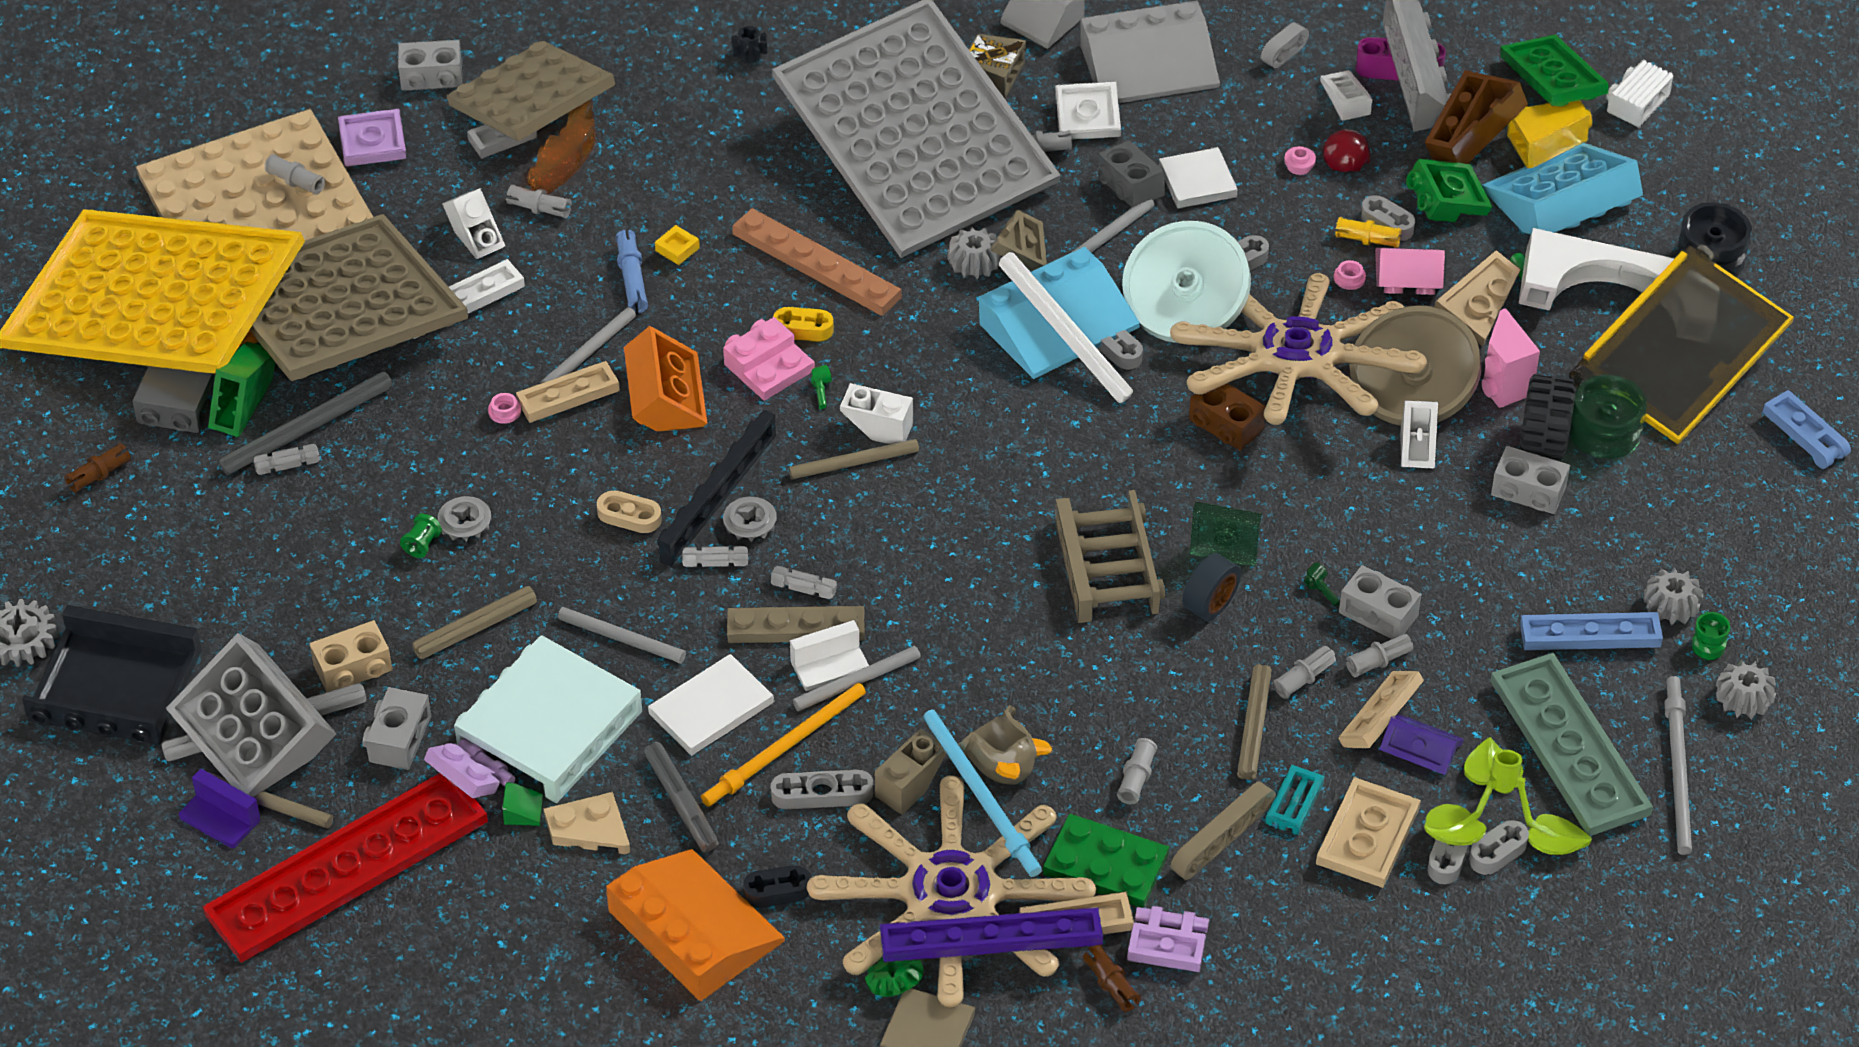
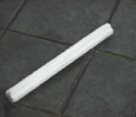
[999,252,1133,403]

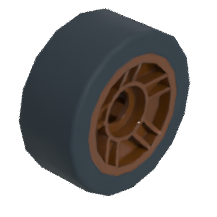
[1182,553,1241,621]

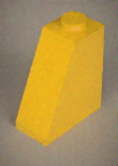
[1507,100,1592,169]

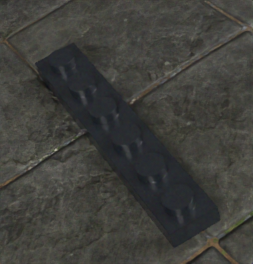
[657,410,776,567]

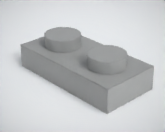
[467,124,537,159]

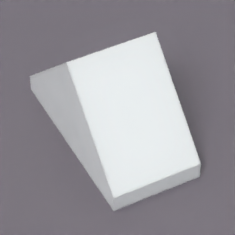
[1400,401,1438,468]

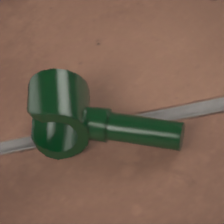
[1304,562,1340,607]

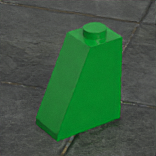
[208,341,275,437]

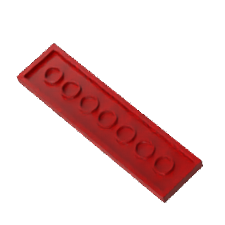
[202,773,488,963]

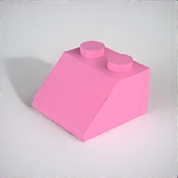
[1375,248,1445,295]
[1482,309,1540,408]

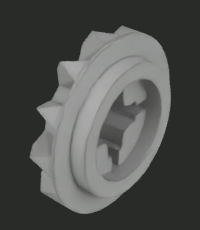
[437,496,492,542]
[723,497,777,542]

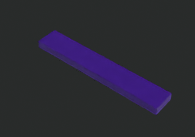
[880,907,1103,962]

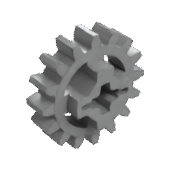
[0,599,58,667]

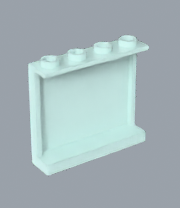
[454,635,642,803]

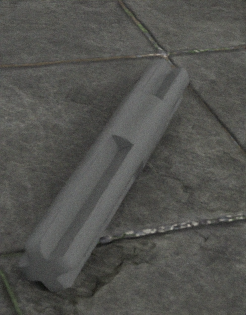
[644,742,719,853]

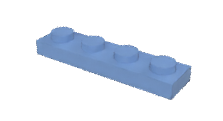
[1520,612,1663,650]

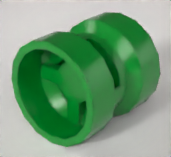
[1691,612,1731,660]

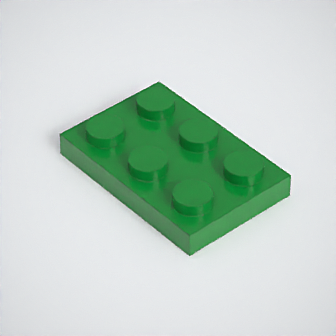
[1043,813,1169,908]

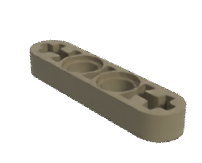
[1170,781,1276,880]

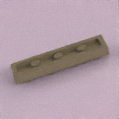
[727,606,865,643]

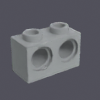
[398,40,462,90]
[1491,446,1570,514]
[1339,565,1421,639]

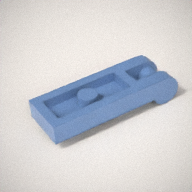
[1762,390,1851,469]

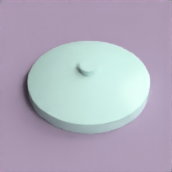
[1122,221,1251,343]

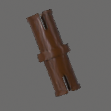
[64,443,131,493]
[1083,945,1141,1012]

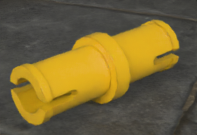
[1335,217,1402,248]

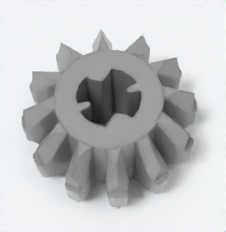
[948,227,1001,279]
[1643,567,1703,626]
[1716,660,1776,719]

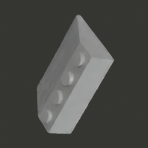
[1080,0,1220,103]
[1383,0,1451,132]
[166,633,337,797]

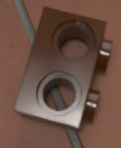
[1189,383,1266,451]

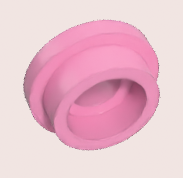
[1284,146,1316,175]
[1334,260,1366,290]
[488,393,521,423]

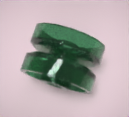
[1569,374,1647,459]

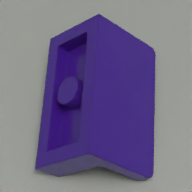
[1379,715,1464,775]
[179,769,261,848]

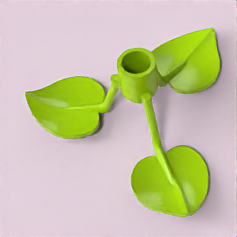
[1424,737,1592,855]

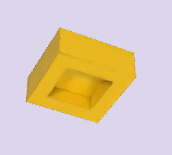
[655,225,700,265]

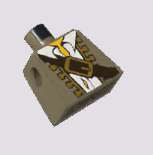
[968,34,1025,99]

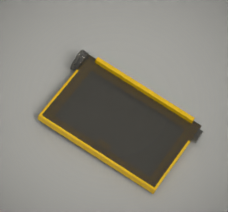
[1569,245,1794,445]

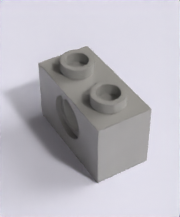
[363,687,431,770]

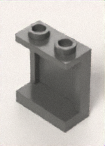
[132,366,215,433]

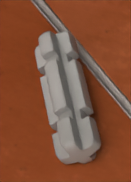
[254,444,320,475]
[682,546,748,567]
[771,566,837,600]

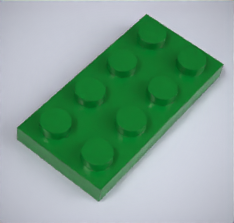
[1500,35,1609,106]

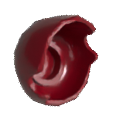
[1323,129,1371,172]

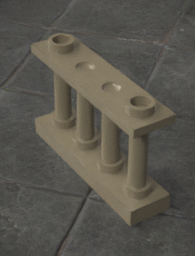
[1055,490,1165,623]

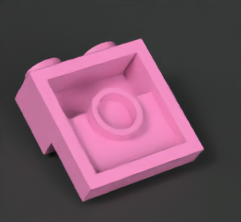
[723,317,815,401]

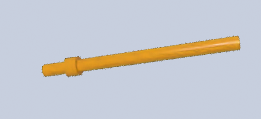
[701,683,866,807]

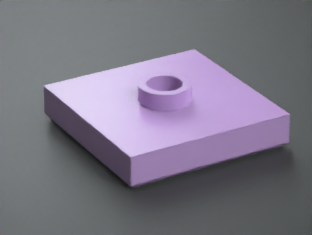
[338,109,407,167]

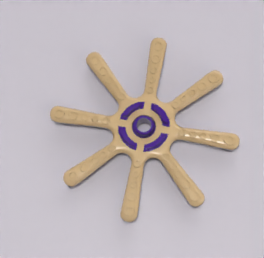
[1170,273,1427,425]
[807,775,1096,1007]

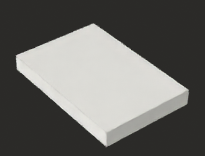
[648,654,774,756]

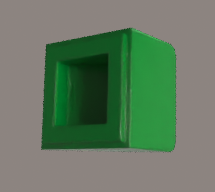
[503,782,543,826]

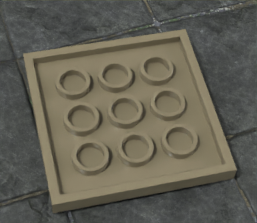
[446,41,616,141]

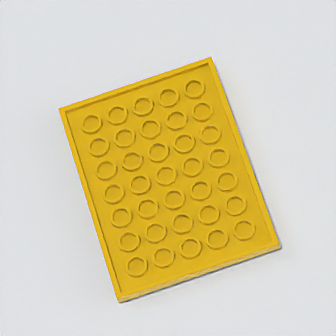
[0,209,305,374]

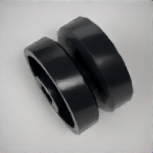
[1676,202,1752,277]

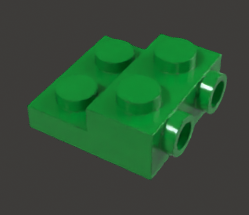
[1406,159,1492,222]

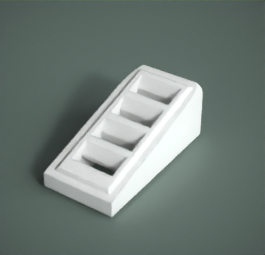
[1320,70,1372,121]

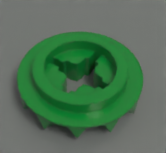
[865,958,924,997]

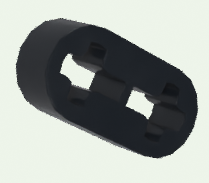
[743,865,811,907]

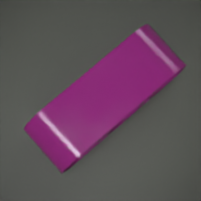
[1355,37,1446,80]

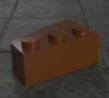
[1425,70,1528,164]

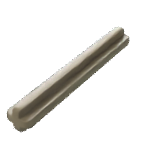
[412,586,537,659]
[1237,664,1272,780]

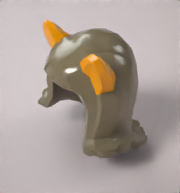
[957,705,1052,785]

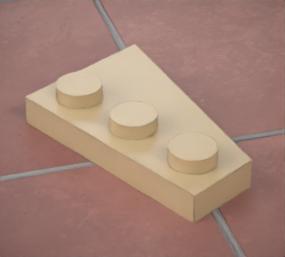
[1434,251,1520,347]

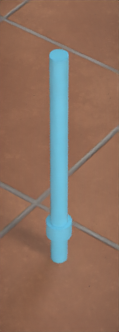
[923,710,1042,877]

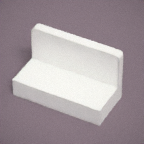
[790,620,869,691]

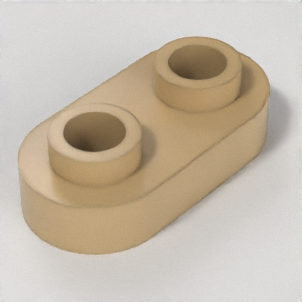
[597,491,662,533]

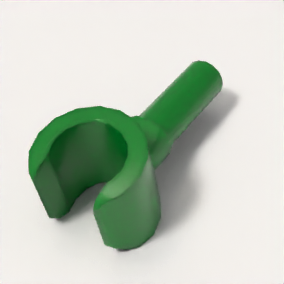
[811,365,832,409]

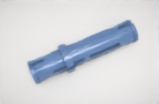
[615,230,648,313]

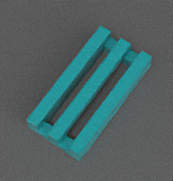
[1265,765,1325,835]

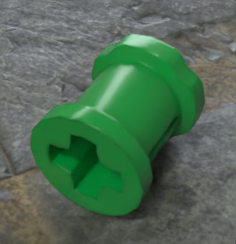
[400,513,442,558]

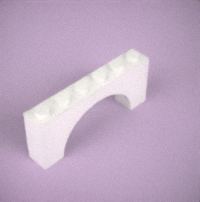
[1518,228,1719,345]

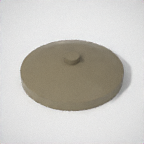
[1350,306,1481,426]

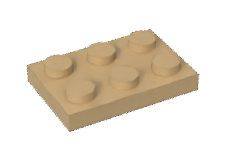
[1316,777,1421,888]

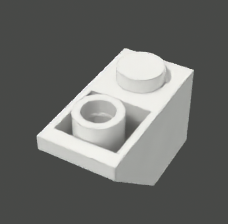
[442,189,505,259]
[840,383,913,444]

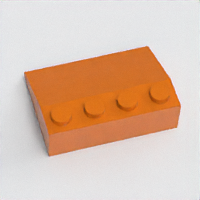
[606,849,785,1002]

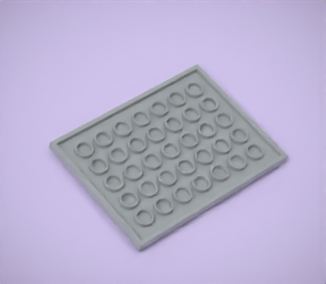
[772,0,1061,258]

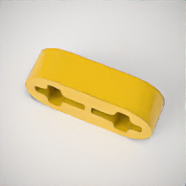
[773,307,834,341]

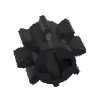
[731,26,768,64]

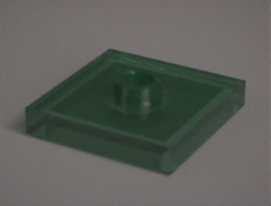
[1190,501,1262,566]

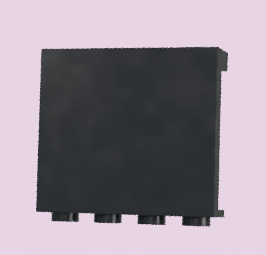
[22,605,202,745]

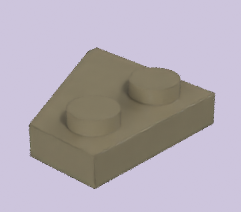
[991,210,1047,271]

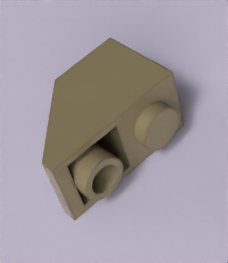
[875,729,946,815]

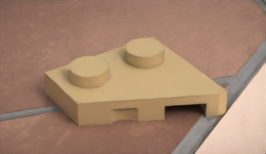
[544,792,630,854]

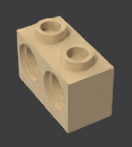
[309,620,393,692]

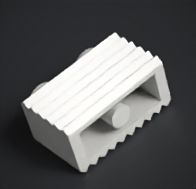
[1606,60,1673,128]

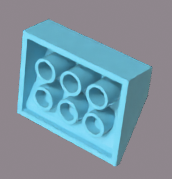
[1482,143,1643,235]
[979,247,1140,379]

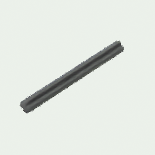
[219,372,393,475]

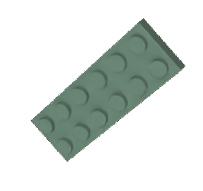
[1490,653,1653,836]

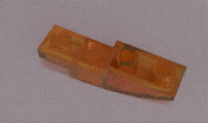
[527,99,596,194]

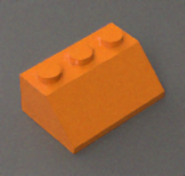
[624,326,707,432]

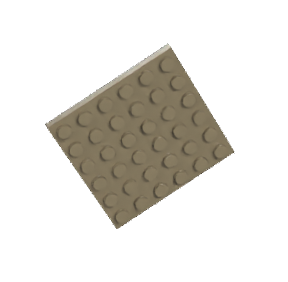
[250,214,468,381]

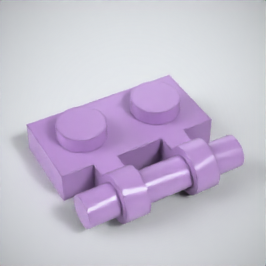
[424,738,515,798]
[1127,906,1209,972]

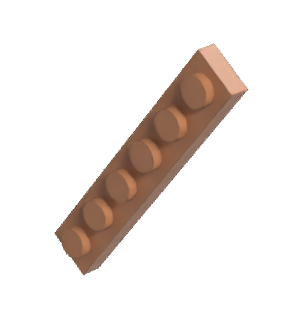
[732,208,902,316]

